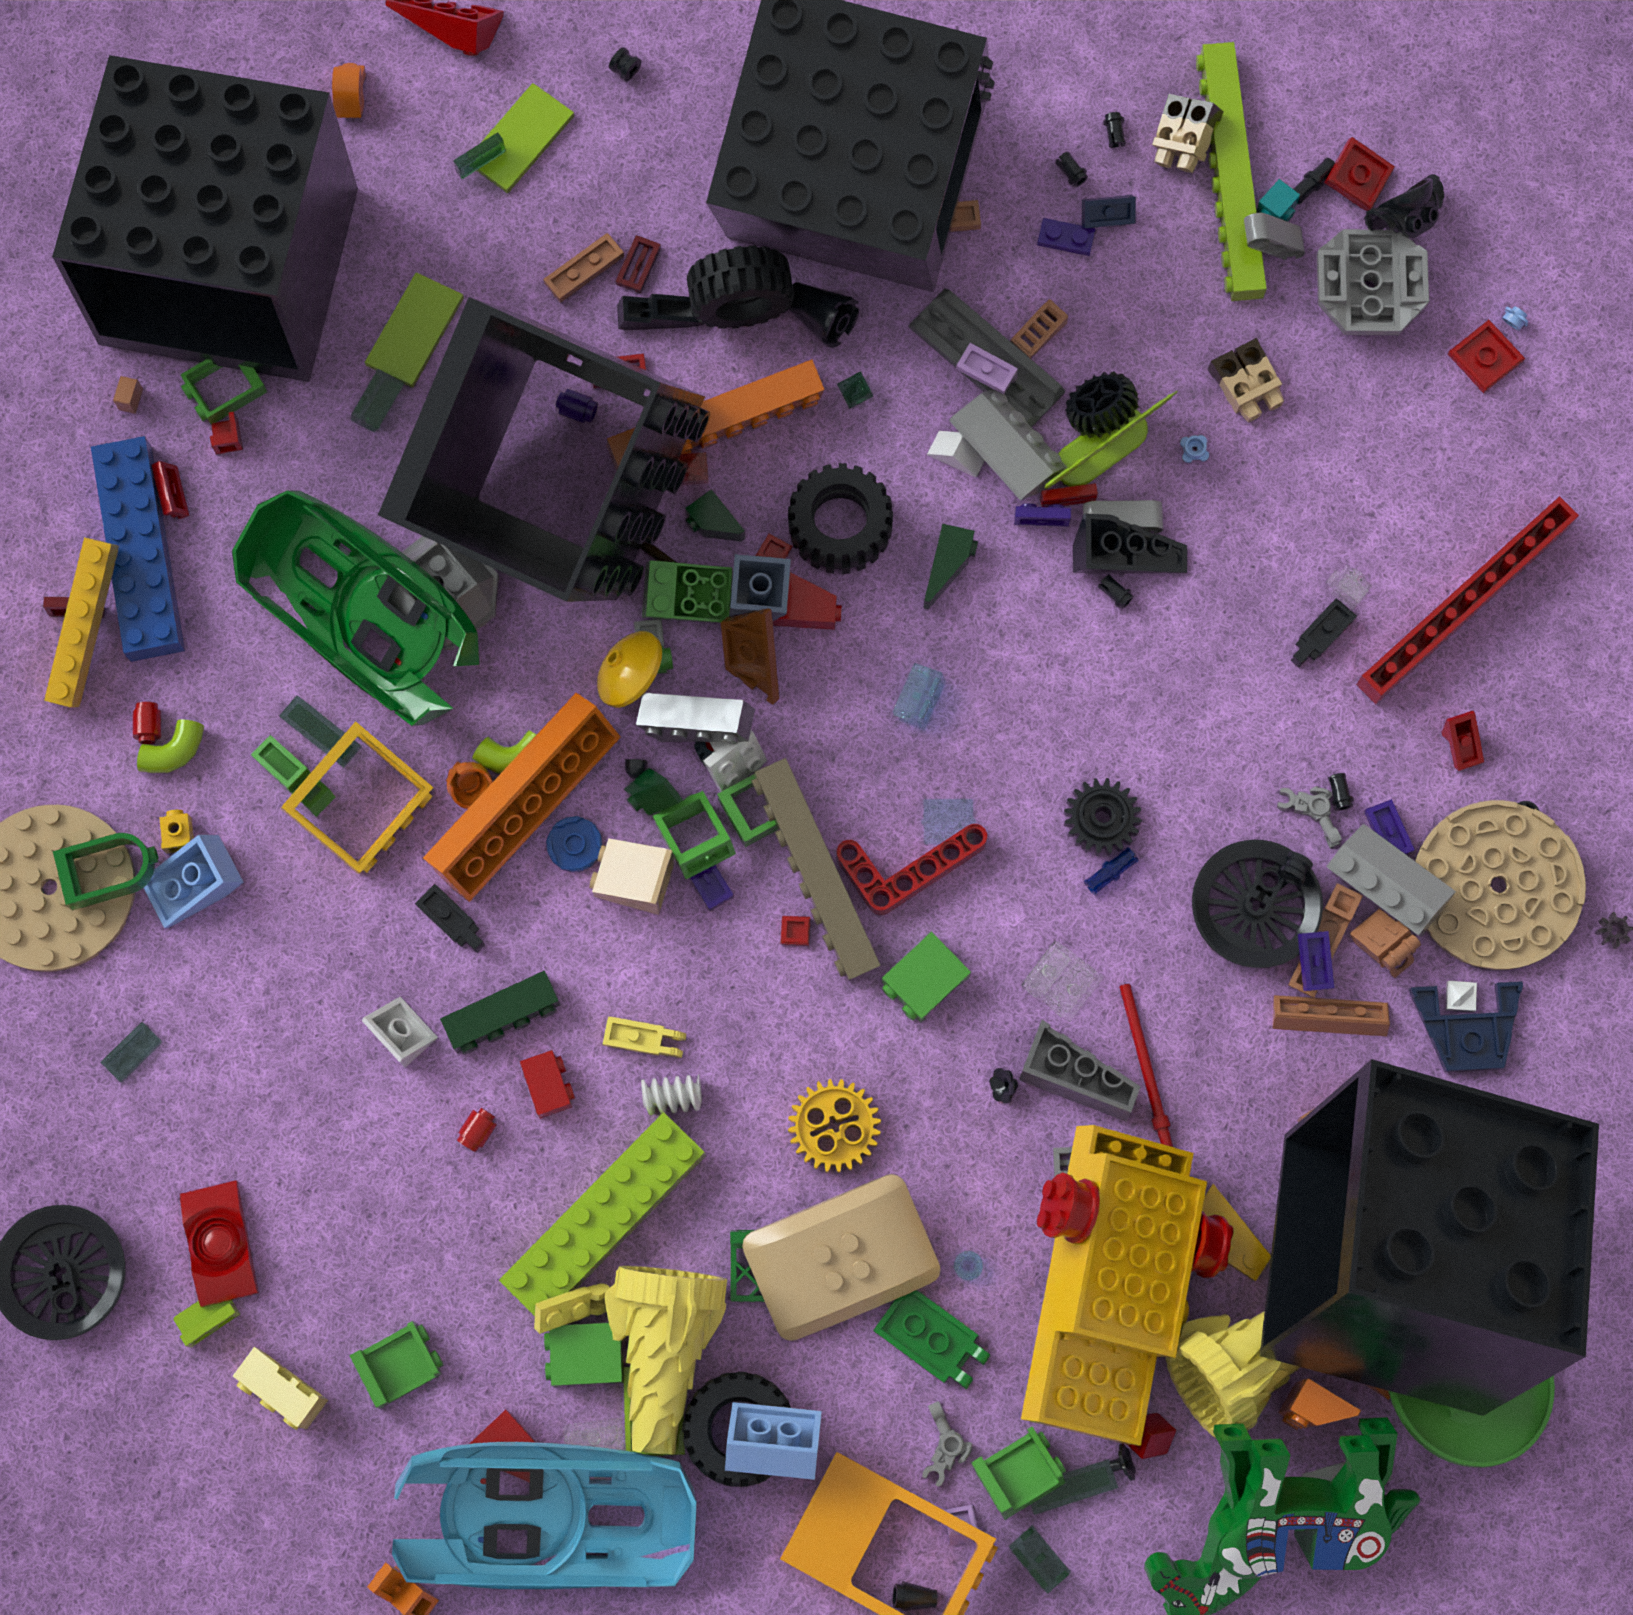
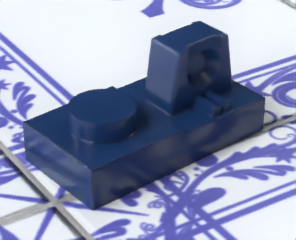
[1082,195,1136,228]

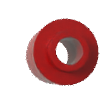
[133,702,161,745]
[457,1108,497,1152]

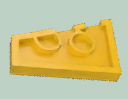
[1202,1184,1271,1281]

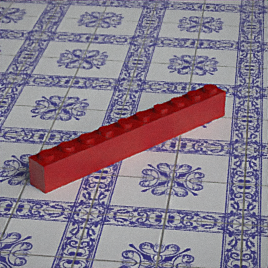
[1356,496,1579,704]

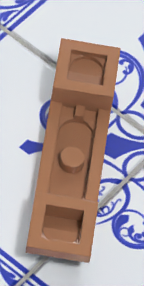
[1288,883,1363,998]

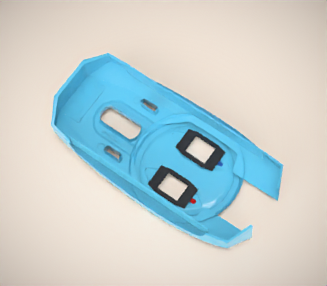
[392,1442,697,1589]

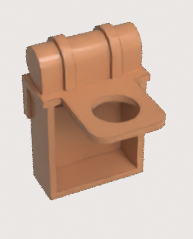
[1350,908,1421,978]

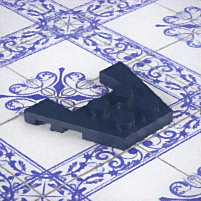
[1409,981,1523,1073]

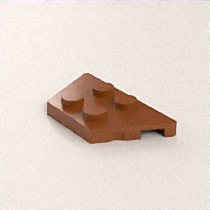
[721,608,779,705]

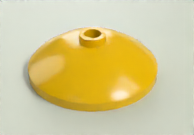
[597,631,662,708]

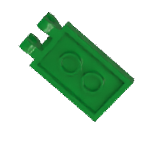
[873,1290,990,1390]

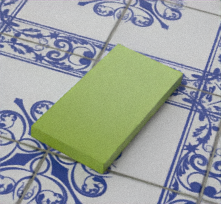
[466,83,575,194]
[364,272,464,388]

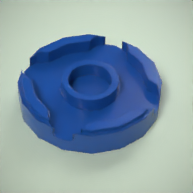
[546,816,602,872]

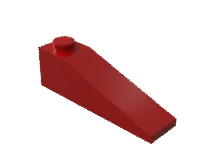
[385,0,504,56]

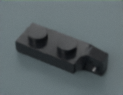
[1290,598,1357,668]
[415,884,485,953]

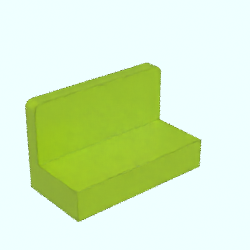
[173,1300,241,1348]

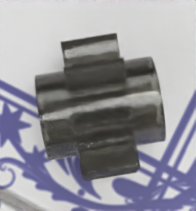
[1595,912,1633,949]

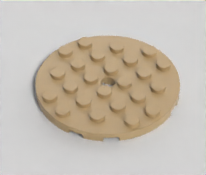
[1415,800,1586,970]
[0,805,135,972]

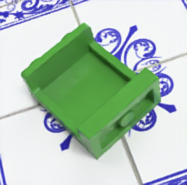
[882,931,971,1023]
[349,1321,444,1409]
[544,1323,624,1387]
[971,1427,1066,1520]

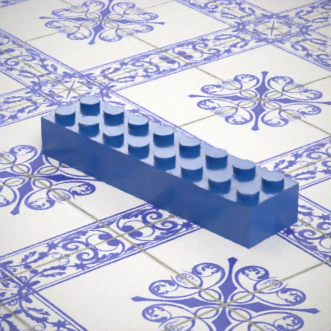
[91,436,185,662]

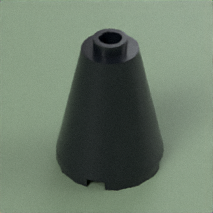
[789,282,859,348]

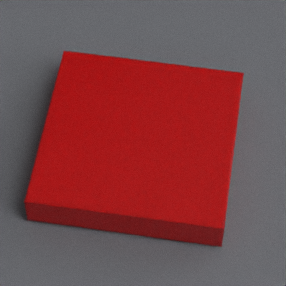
[1324,137,1395,211]
[1448,320,1525,394]

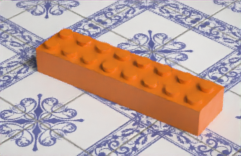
[606,359,824,471]
[423,693,621,902]

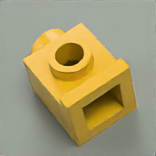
[159,809,194,854]

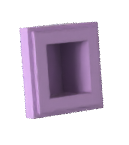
[944,1505,978,1546]

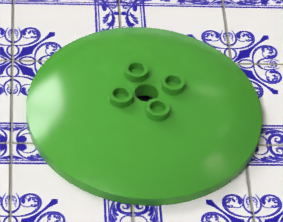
[1388,1375,1555,1468]

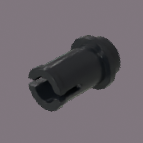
[1103,112,1126,148]
[1055,152,1088,187]
[1098,574,1134,609]
[1328,773,1354,811]

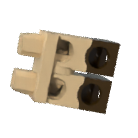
[1152,94,1224,173]
[1207,338,1284,423]

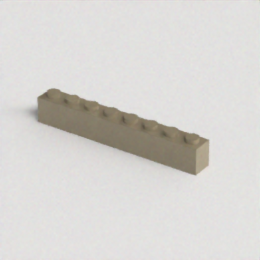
[751,758,881,980]

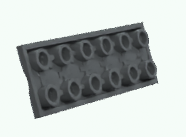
[908,288,1065,427]

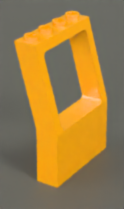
[780,1452,998,1615]

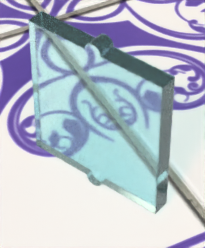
[921,799,976,845]

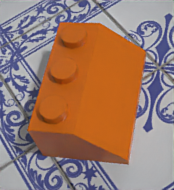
[1278,1378,1361,1430]

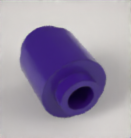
[556,389,598,423]

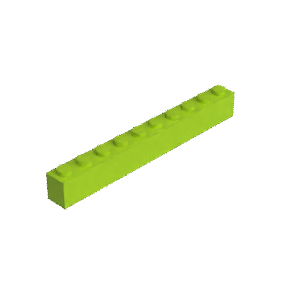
[1196,42,1267,301]

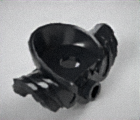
[1364,174,1444,238]

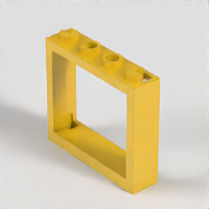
[280,721,434,874]

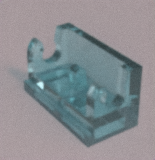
[893,663,946,731]

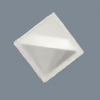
[1446,981,1477,1012]

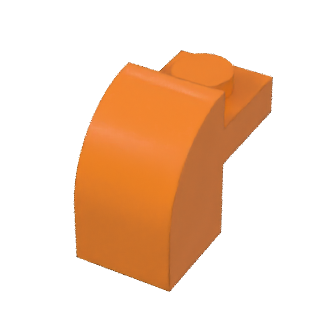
[332,63,366,118]
[367,1562,439,1615]

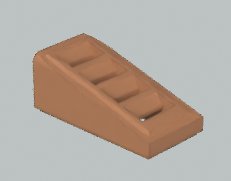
[1010,299,1068,359]

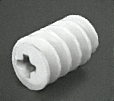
[641,1074,702,1115]

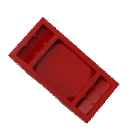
[180,1180,259,1307]

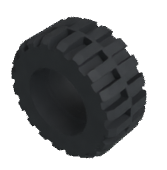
[687,245,794,329]
[788,463,893,574]
[682,1371,791,1487]

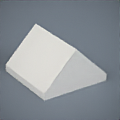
[362,997,438,1068]

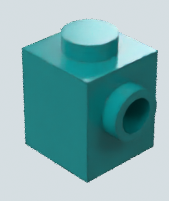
[1256,179,1300,222]

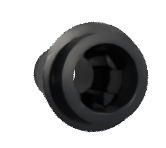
[892,1581,938,1612]

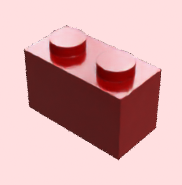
[520,1050,575,1119]

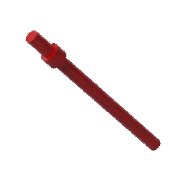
[1119,984,1173,1147]

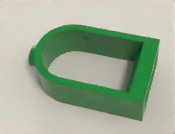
[53,833,159,911]

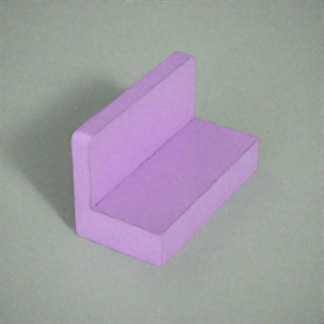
[956,343,1018,395]

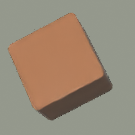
[113,376,143,414]

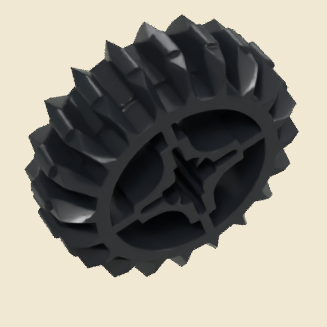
[1065,371,1139,438]

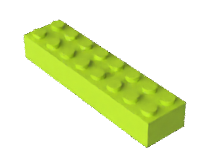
[499,1112,706,1316]

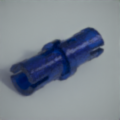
[1083,847,1139,895]

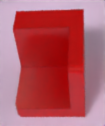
[210,412,243,455]
[1127,1413,1177,1459]

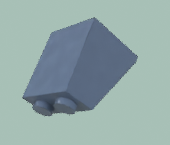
[729,554,791,621]

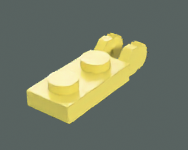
[603,1016,686,1058]
[534,1283,610,1334]

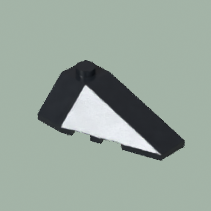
[1073,513,1187,574]

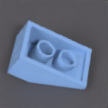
[144,834,244,928]

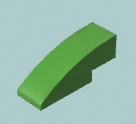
[251,735,336,817]

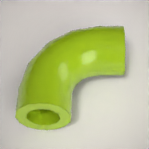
[137,719,204,773]
[472,730,536,774]

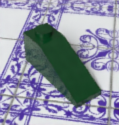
[923,524,978,609]

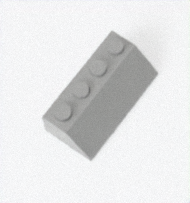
[949,389,1067,500]
[1326,824,1456,937]

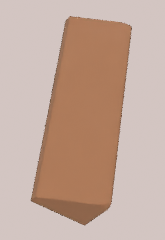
[1273,995,1390,1037]

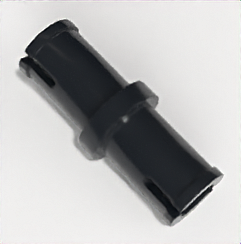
[1293,158,1335,205]

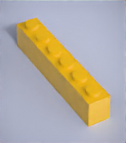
[44,537,119,708]

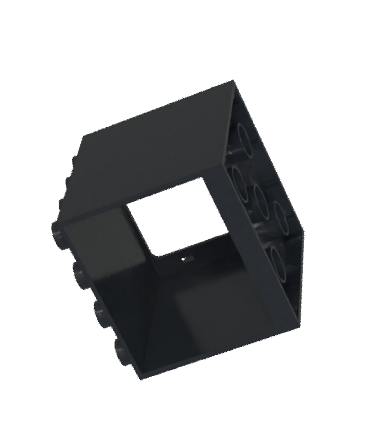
[706,0,995,292]
[52,55,358,382]
[378,297,710,602]
[1260,1059,1599,1416]

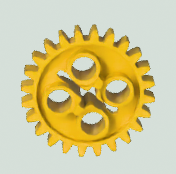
[788,1079,881,1173]

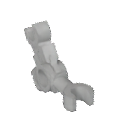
[1277,786,1342,848]
[922,1401,972,1487]

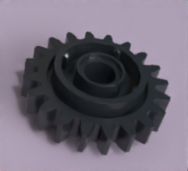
[1063,778,1142,856]

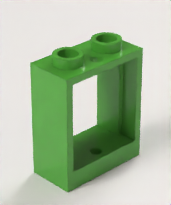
[180,359,267,425]
[717,774,778,848]
[653,791,736,879]

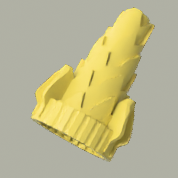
[604,1266,727,1455]
[1166,1311,1300,1438]

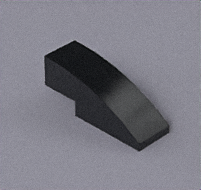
[617,294,704,330]

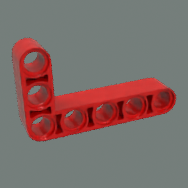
[837,824,987,915]

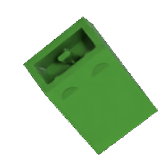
[642,560,732,623]

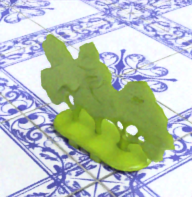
[1045,391,1178,488]

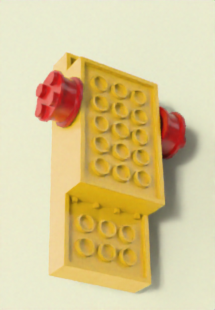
[1021,1125,1234,1446]

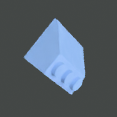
[725,1402,822,1480]

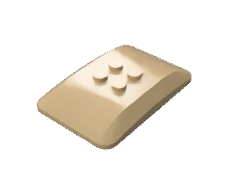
[742,1174,941,1341]

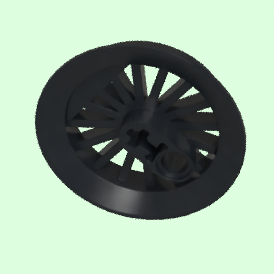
[1192,839,1323,968]
[0,1205,126,1340]

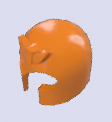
[445,761,492,809]

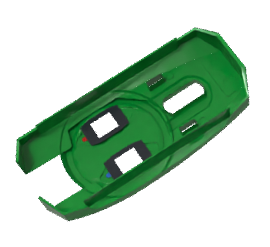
[232,490,479,726]

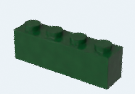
[440,970,561,1055]

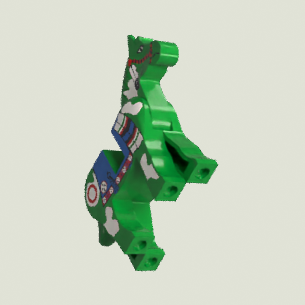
[1144,1417,1420,1615]

